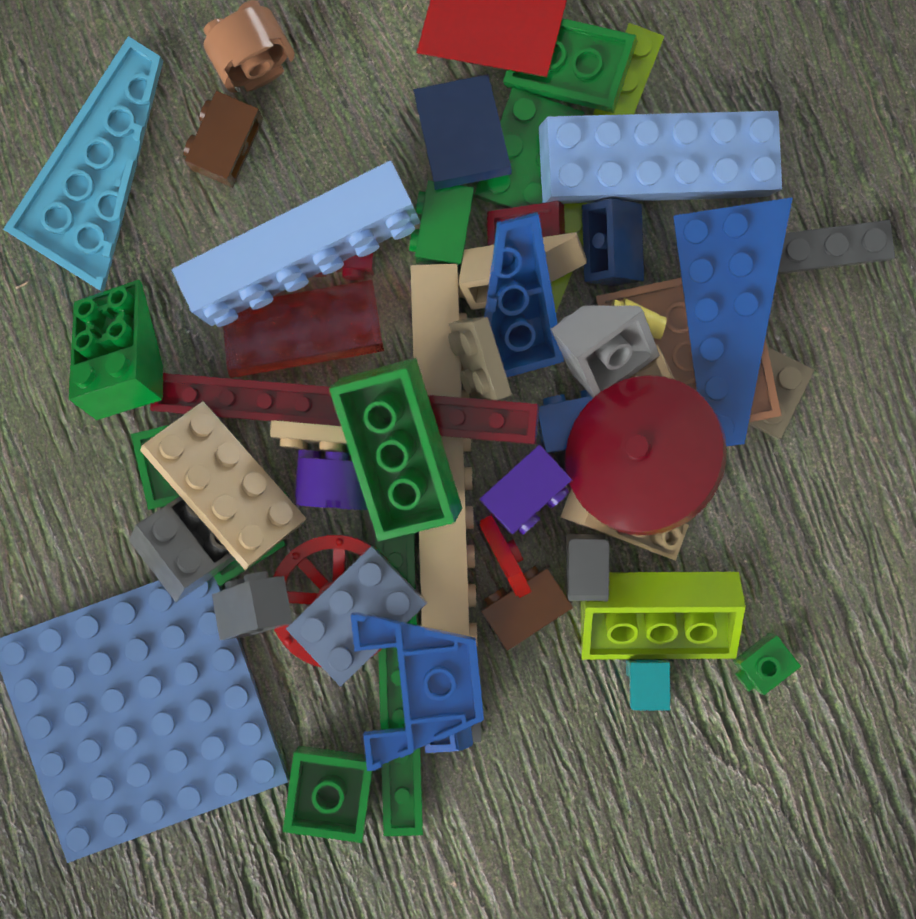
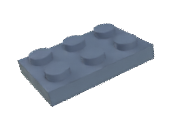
[286,546,427,687]

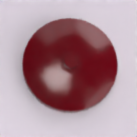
[565,375,727,535]

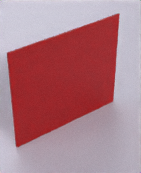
[416,0,567,77]

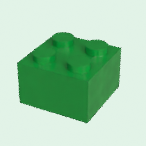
[283,745,373,843]

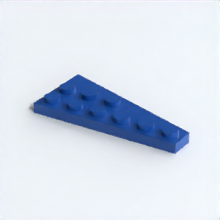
[673,197,793,446]

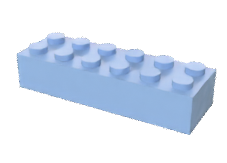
[539,111,782,204]
[171,160,421,327]

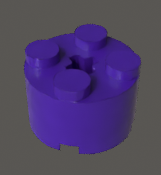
[295,450,368,510]

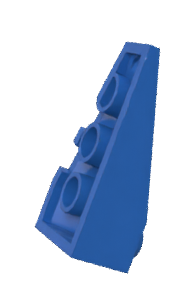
[484,212,564,377]

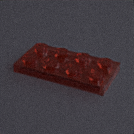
[223,280,384,378]

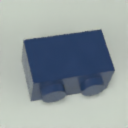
[582,198,644,286]

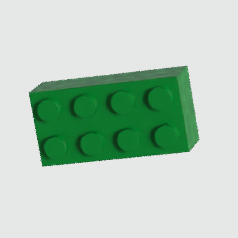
[329,358,463,541]

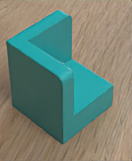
[626,659,670,710]

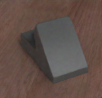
[565,533,609,601]

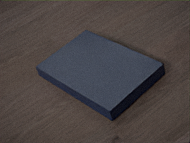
[413,74,512,190]

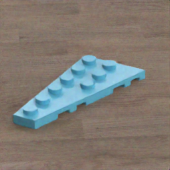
[3,36,163,292]

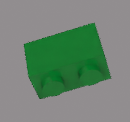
[409,180,474,271]

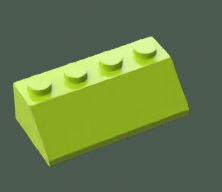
[581,571,746,660]

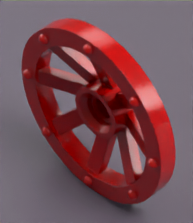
[273,535,391,668]

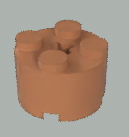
[203,0,295,93]

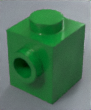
[733,633,801,695]

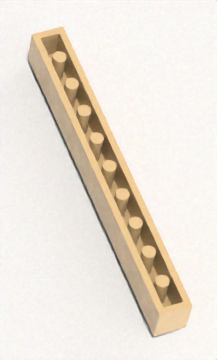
[410,264,478,646]

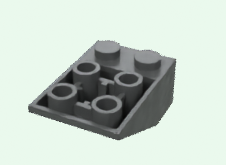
[129,496,235,602]

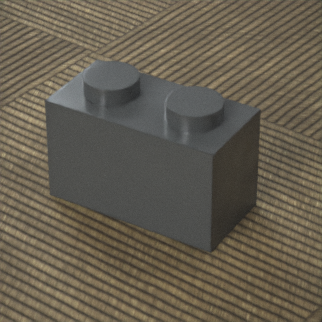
[212,571,293,640]

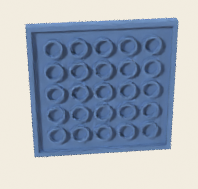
[0,577,290,863]

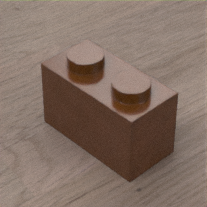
[183,91,264,188]
[481,565,573,651]

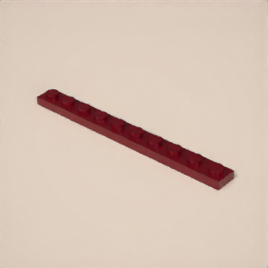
[150,373,539,445]

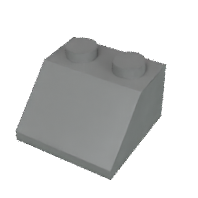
[551,305,660,397]

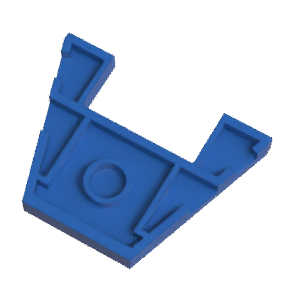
[351,612,484,771]

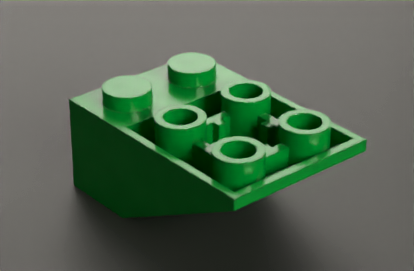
[68,279,163,420]

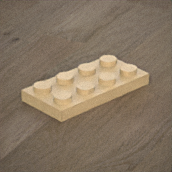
[140,401,307,570]

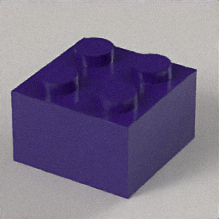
[479,444,572,535]

